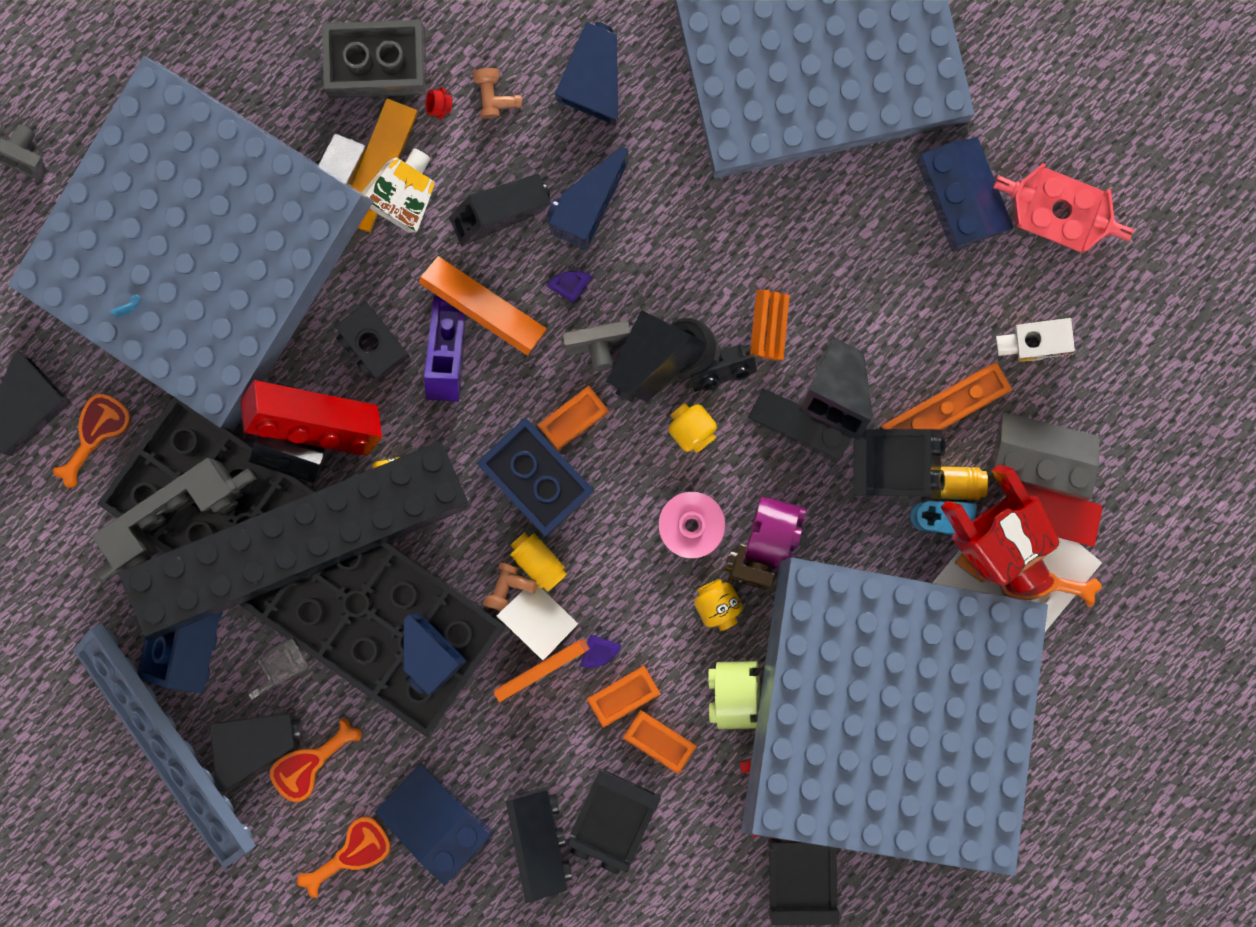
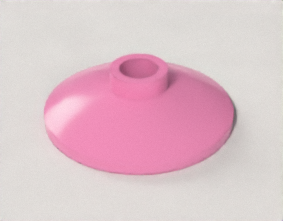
[659,492,725,558]

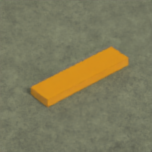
[352,98,418,233]

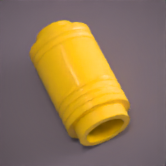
[931,466,988,501]
[510,532,567,592]

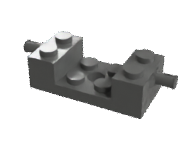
[92,458,256,583]

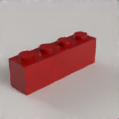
[241,380,382,456]

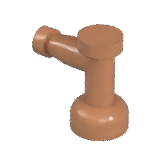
[473,68,522,119]
[482,562,538,612]

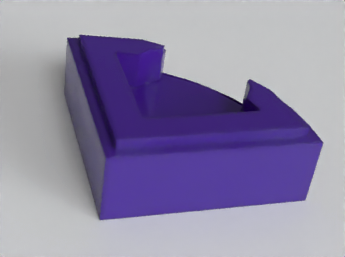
[546,271,592,304]
[580,634,621,668]

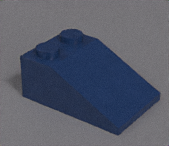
[546,147,628,251]
[375,763,494,886]

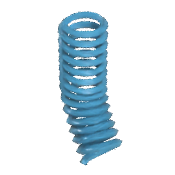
[111,295,142,318]

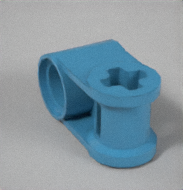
[910,501,977,536]

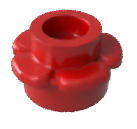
[425,87,452,120]

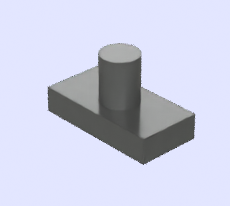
[0,124,46,181]
[563,320,630,371]

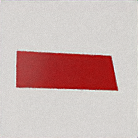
[1023,484,1102,547]

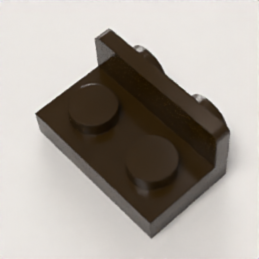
[724,543,775,590]

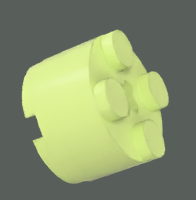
[709,661,761,729]

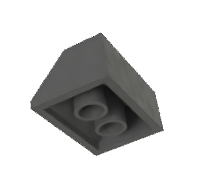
[987,412,1099,500]

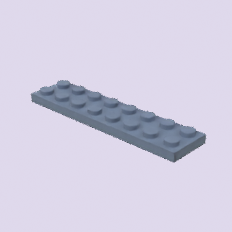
[73,623,256,869]

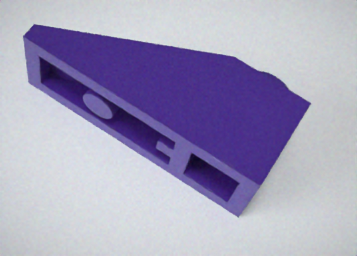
[424,296,466,402]

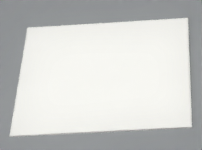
[497,587,578,660]

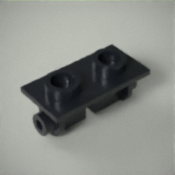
[691,343,757,392]

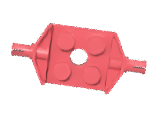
[993,163,1134,253]

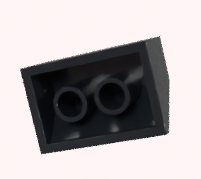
[506,787,573,903]

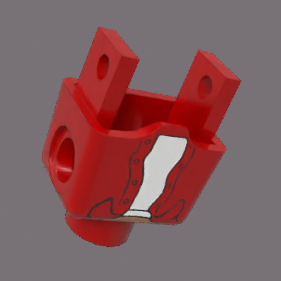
[940,465,1060,593]

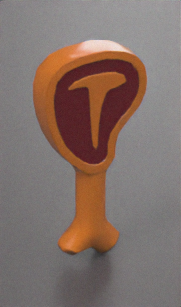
[52,394,132,488]

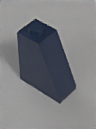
[555,22,618,126]

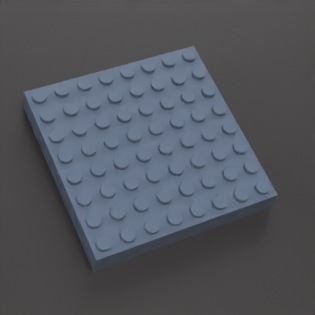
[673,0,975,179]
[8,56,374,429]
[741,557,1048,876]

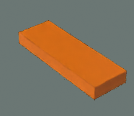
[493,638,590,703]

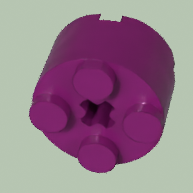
[744,496,806,570]

